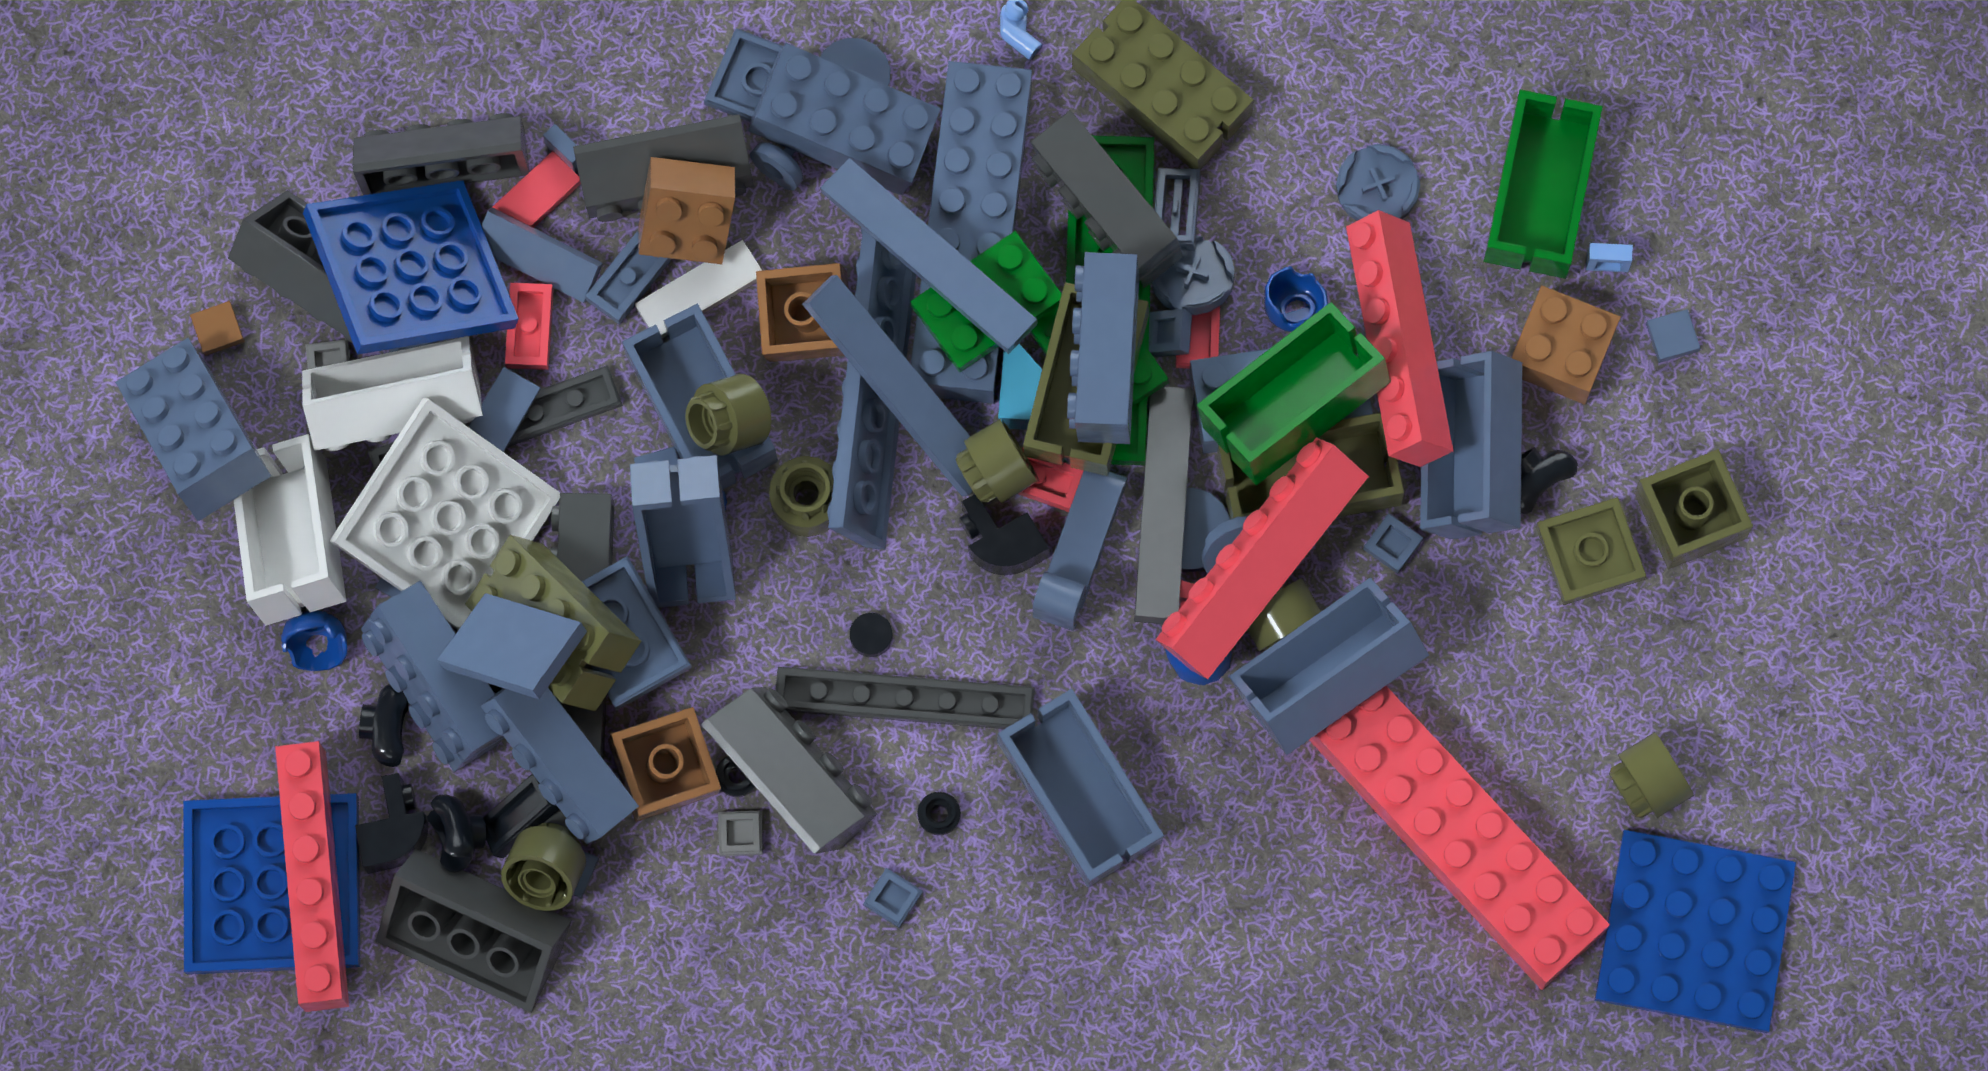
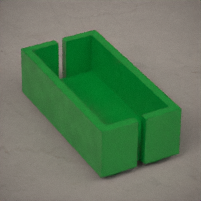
[1483,89,1603,279]
[1196,302,1390,486]

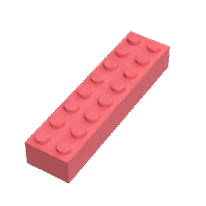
[1309,686,1610,990]

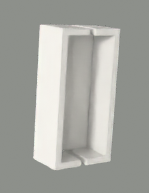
[302,336,483,451]
[234,434,347,626]

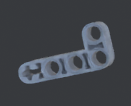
[1032,471,1128,631]

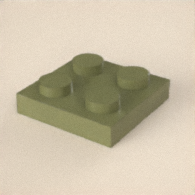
[1536,497,1646,605]

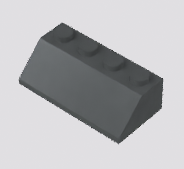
[352,113,530,195]
[573,114,754,222]
[228,190,353,343]
[701,687,877,854]
[376,849,572,1013]

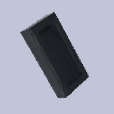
[484,774,559,859]

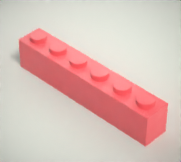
[1346,210,1453,467]
[1155,437,1369,679]
[275,741,349,1012]

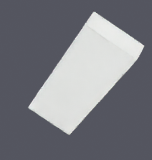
[635,240,762,338]

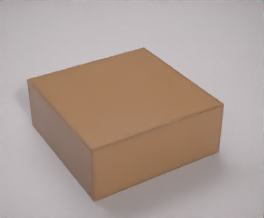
[190,301,245,356]

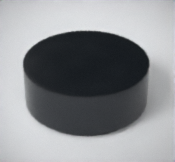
[849,613,893,657]

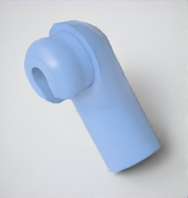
[1000,0,1042,61]

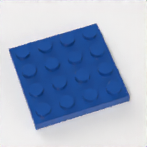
[303,180,519,355]
[183,793,360,975]
[1594,830,1796,1033]

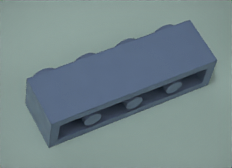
[481,688,639,844]

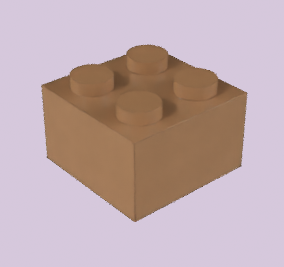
[638,157,735,264]
[756,263,849,362]
[1511,285,1621,405]
[608,707,721,822]

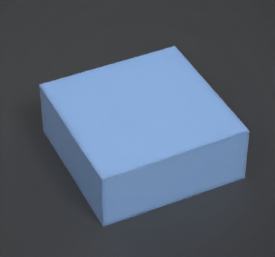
[1586,243,1633,272]

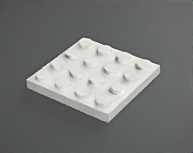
[329,398,560,630]

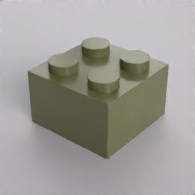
[1634,449,1753,570]

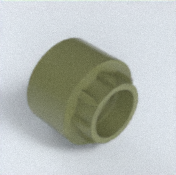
[685,374,771,455]
[955,418,1039,503]
[769,456,834,537]
[1247,578,1321,651]
[1609,732,1694,818]
[501,823,586,911]

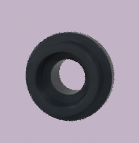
[716,756,755,797]
[917,792,961,836]

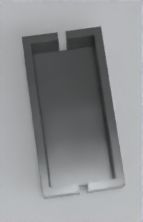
[1031,110,1183,288]

